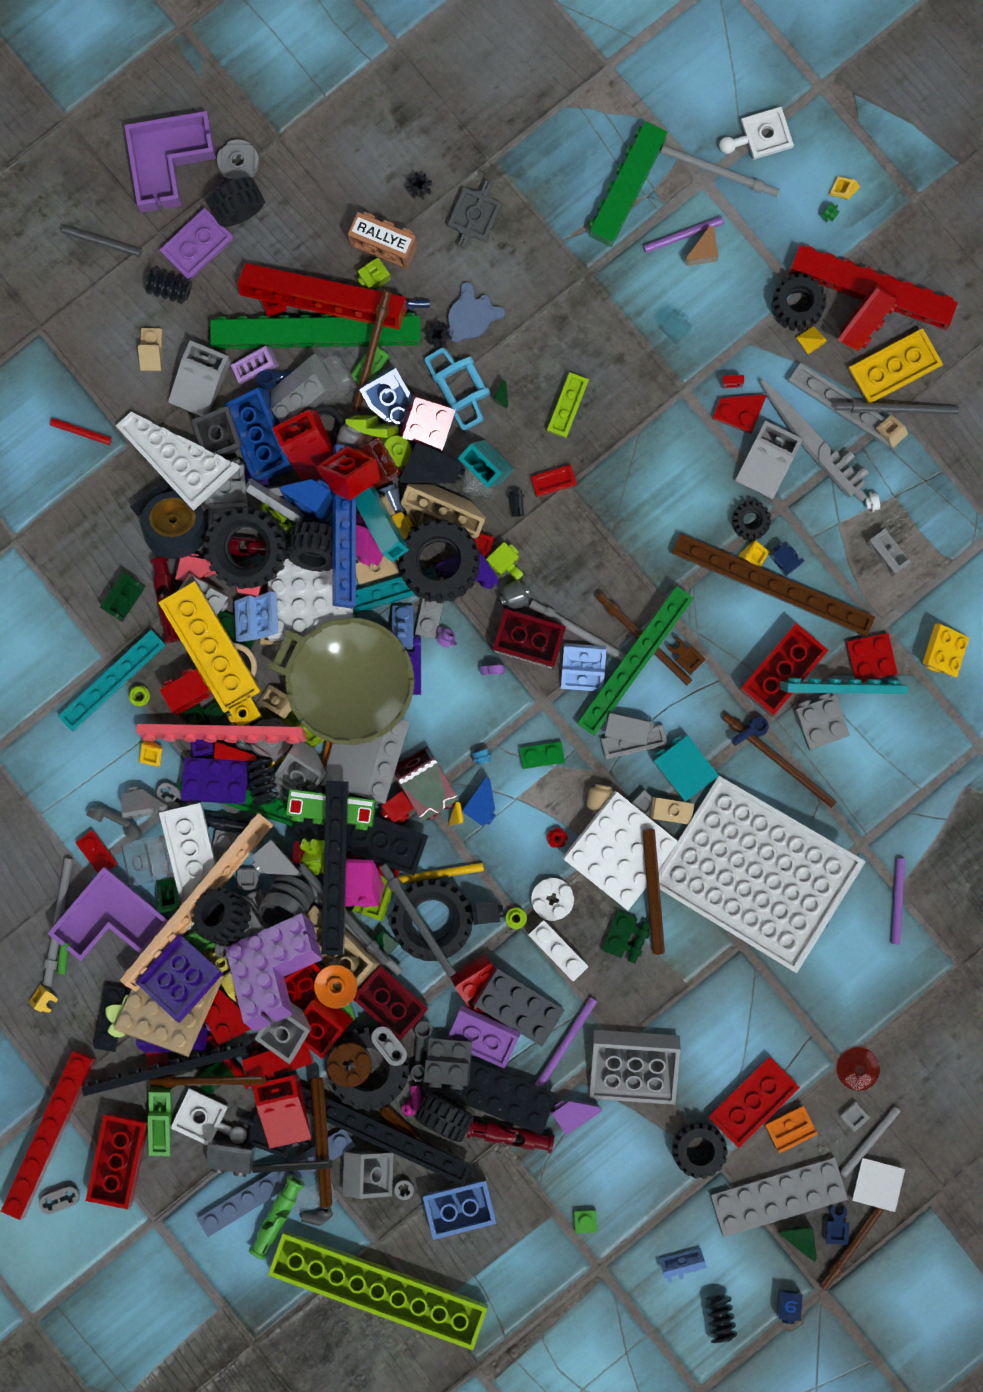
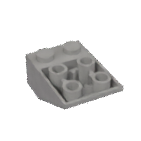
[168,340,231,416]
[735,421,803,500]

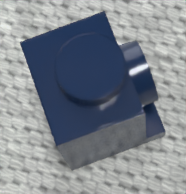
[770,542,805,576]

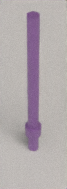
[533,997,597,1088]

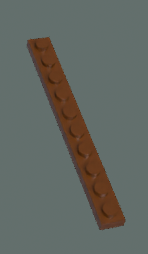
[671,534,875,637]

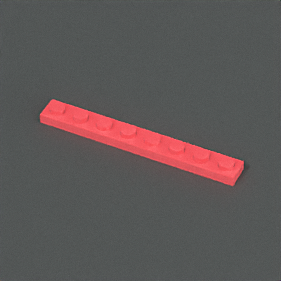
[136,724,307,744]

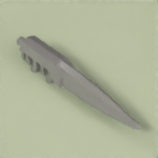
[761,379,869,502]

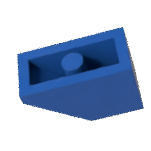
[462,776,496,827]

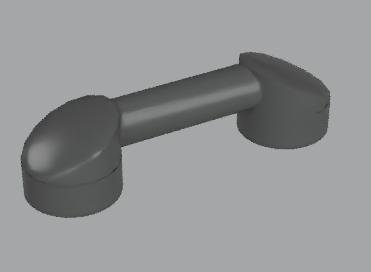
[86,808,142,841]
[409,1021,432,1082]

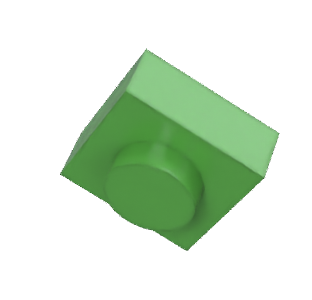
[574,1209,597,1233]

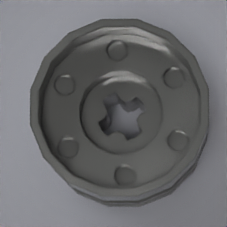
[259,875,315,926]

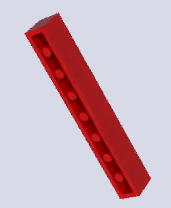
[789,245,958,330]
[238,263,407,330]
[0,1050,97,1220]

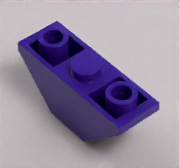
[436,553,499,589]

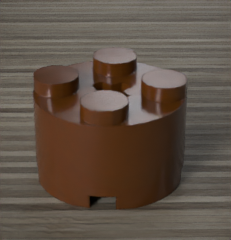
[327,1042,372,1087]

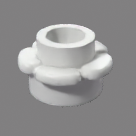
[866,492,880,512]

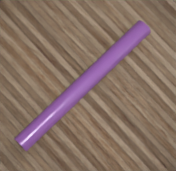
[643,216,724,253]
[891,859,905,945]

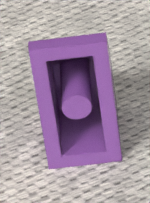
[552,1099,602,1135]

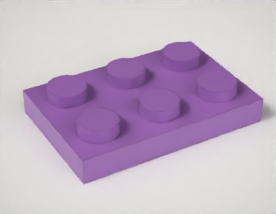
[160,208,234,281]
[447,1006,521,1069]

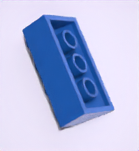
[222,387,294,482]
[280,479,333,524]

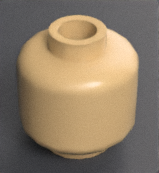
[587,784,614,815]

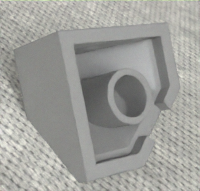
[273,741,326,790]
[121,786,171,819]

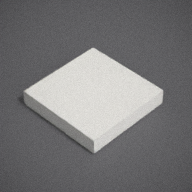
[852,1158,905,1212]

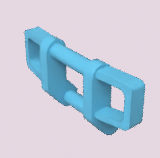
[425,348,491,431]

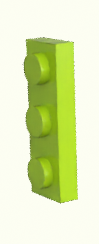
[547,372,589,439]

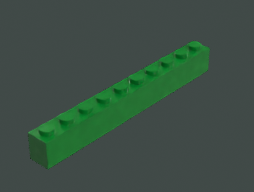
[211,313,421,350]

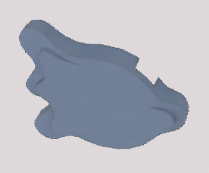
[448,282,505,343]

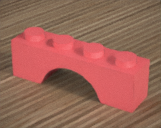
[176,553,263,597]

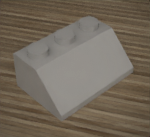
[271,354,338,424]
[252,840,303,876]

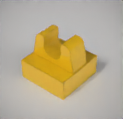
[29,984,58,1013]

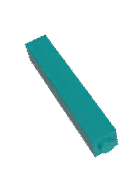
[356,485,409,562]

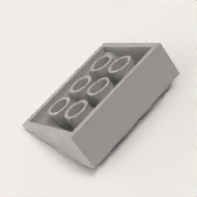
[320,719,410,804]
[589,1030,681,1105]

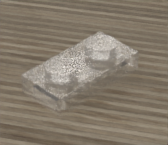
[294,1180,338,1213]

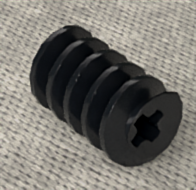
[145,268,192,305]
[247,759,279,805]
[704,1295,737,1343]

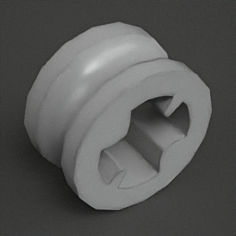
[395,1179,414,1200]

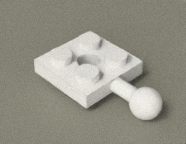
[719,107,794,160]
[171,1088,247,1146]

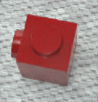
[380,790,414,823]

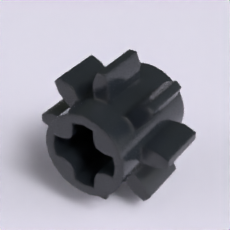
[407,172,432,200]
[425,322,452,350]

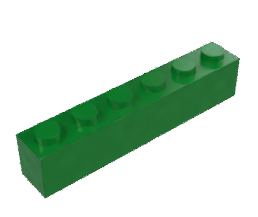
[588,121,668,247]

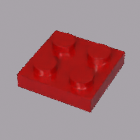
[846,633,898,682]

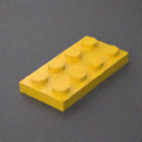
[848,328,943,403]

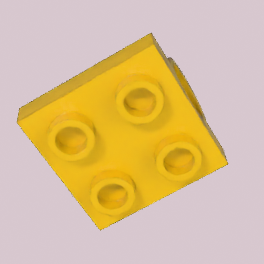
[922,623,970,678]

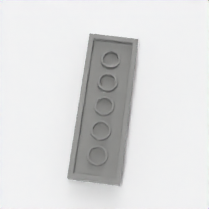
[710,1157,848,1237]

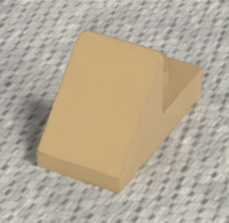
[138,328,163,371]
[258,685,292,719]

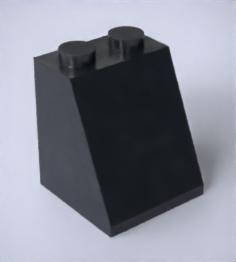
[399,442,466,484]

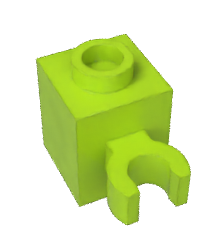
[357,257,391,290]
[486,542,523,580]
[300,839,325,875]

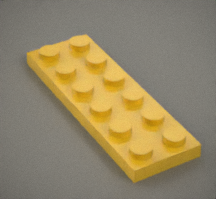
[158,581,261,713]

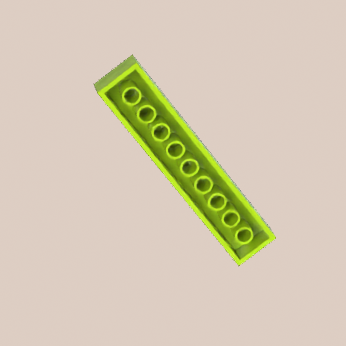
[268,1230,488,1350]

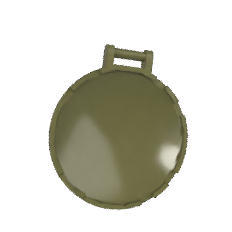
[268,618,414,745]

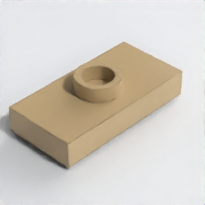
[356,556,399,585]
[650,797,694,824]

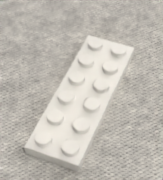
[159,802,225,935]

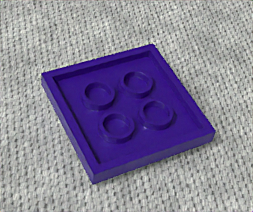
[135,934,223,1023]

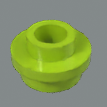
[129,685,150,707]
[506,908,527,929]

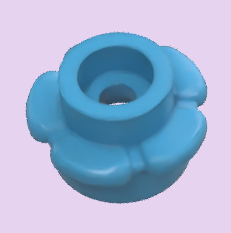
[472,748,492,765]

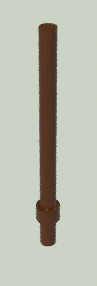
[352,289,392,411]
[596,592,692,686]
[149,1075,266,1088]
[819,1185,902,1291]

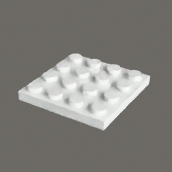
[268,559,354,641]
[562,791,678,910]

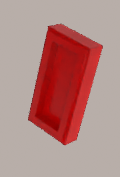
[531,464,577,497]

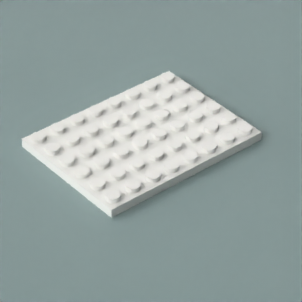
[659,776,865,974]

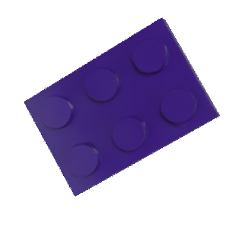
[181,757,249,805]

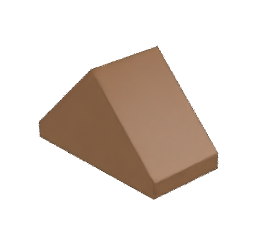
[685,225,719,266]

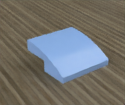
[234,591,279,642]
[561,643,607,691]

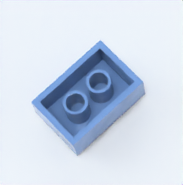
[423,1178,497,1240]

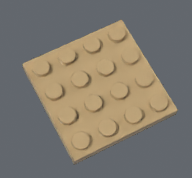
[114,976,224,1057]

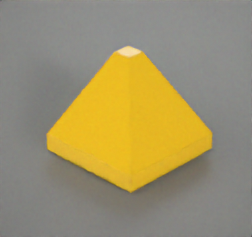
[829,176,860,200]
[796,326,827,355]
[738,540,770,567]
[139,740,163,767]
[449,802,464,826]

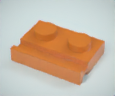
[764,1105,818,1153]

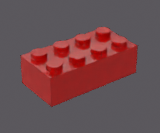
[740,623,829,717]
[85,1113,148,1210]

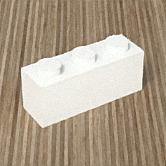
[528,920,588,982]

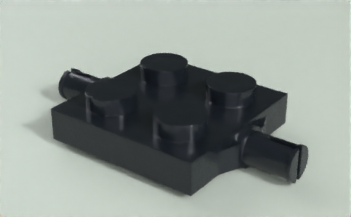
[238,1112,310,1158]

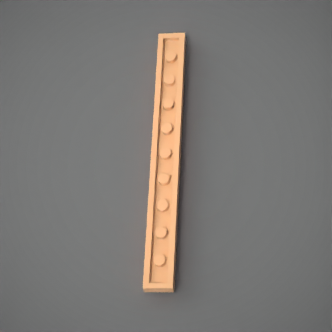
[120,813,273,991]

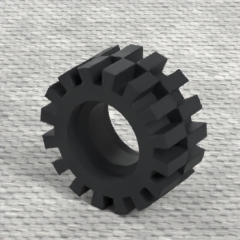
[732,501,771,541]

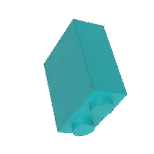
[458,440,515,488]
[653,735,719,802]

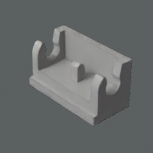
[867,528,911,577]
[605,713,655,745]

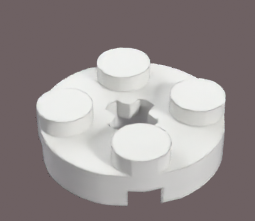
[531,878,574,921]

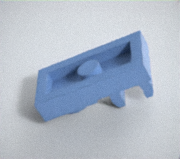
[392,606,414,647]
[659,1248,707,1283]

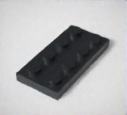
[472,967,565,1046]

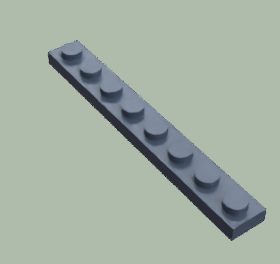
[197,1129,356,1237]

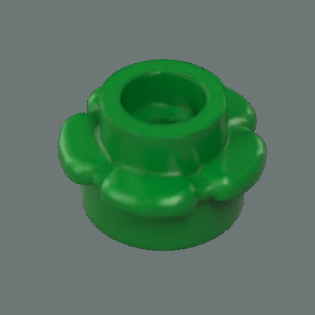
[821,203,840,222]

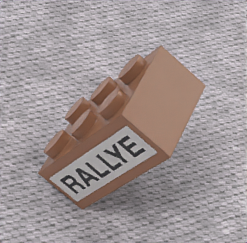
[348,212,418,270]

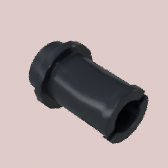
[508,490,525,517]

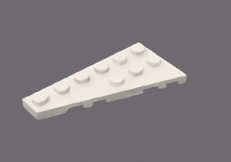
[116,412,241,511]

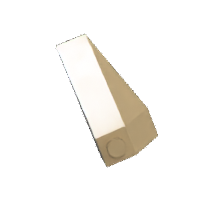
[306,905,382,989]

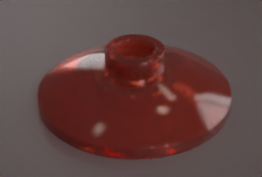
[837,1047,880,1091]

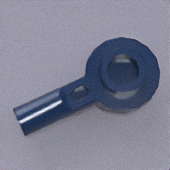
[406,299,430,309]
[256,369,295,390]
[731,716,769,746]

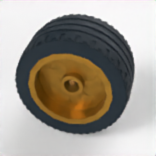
[141,491,206,559]

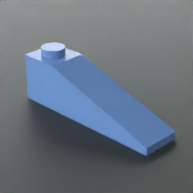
[359,366,428,447]

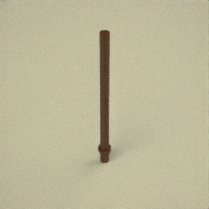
[722,713,837,808]

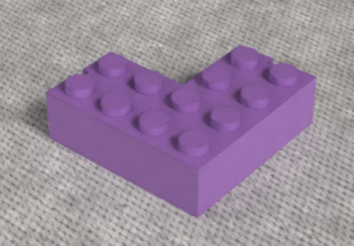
[124,111,216,213]
[48,867,169,961]
[225,913,323,1031]

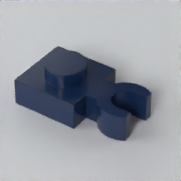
[825,1205,849,1245]

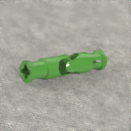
[248,1175,305,1260]

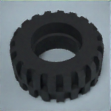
[398,519,480,603]

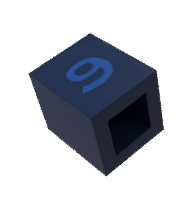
[776,1289,803,1324]

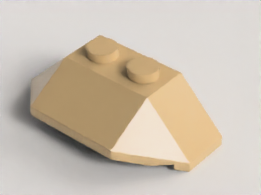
[401,484,486,538]

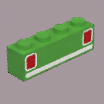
[286,789,376,830]

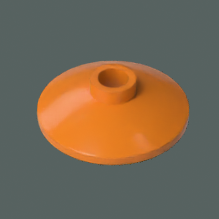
[314,965,357,1009]

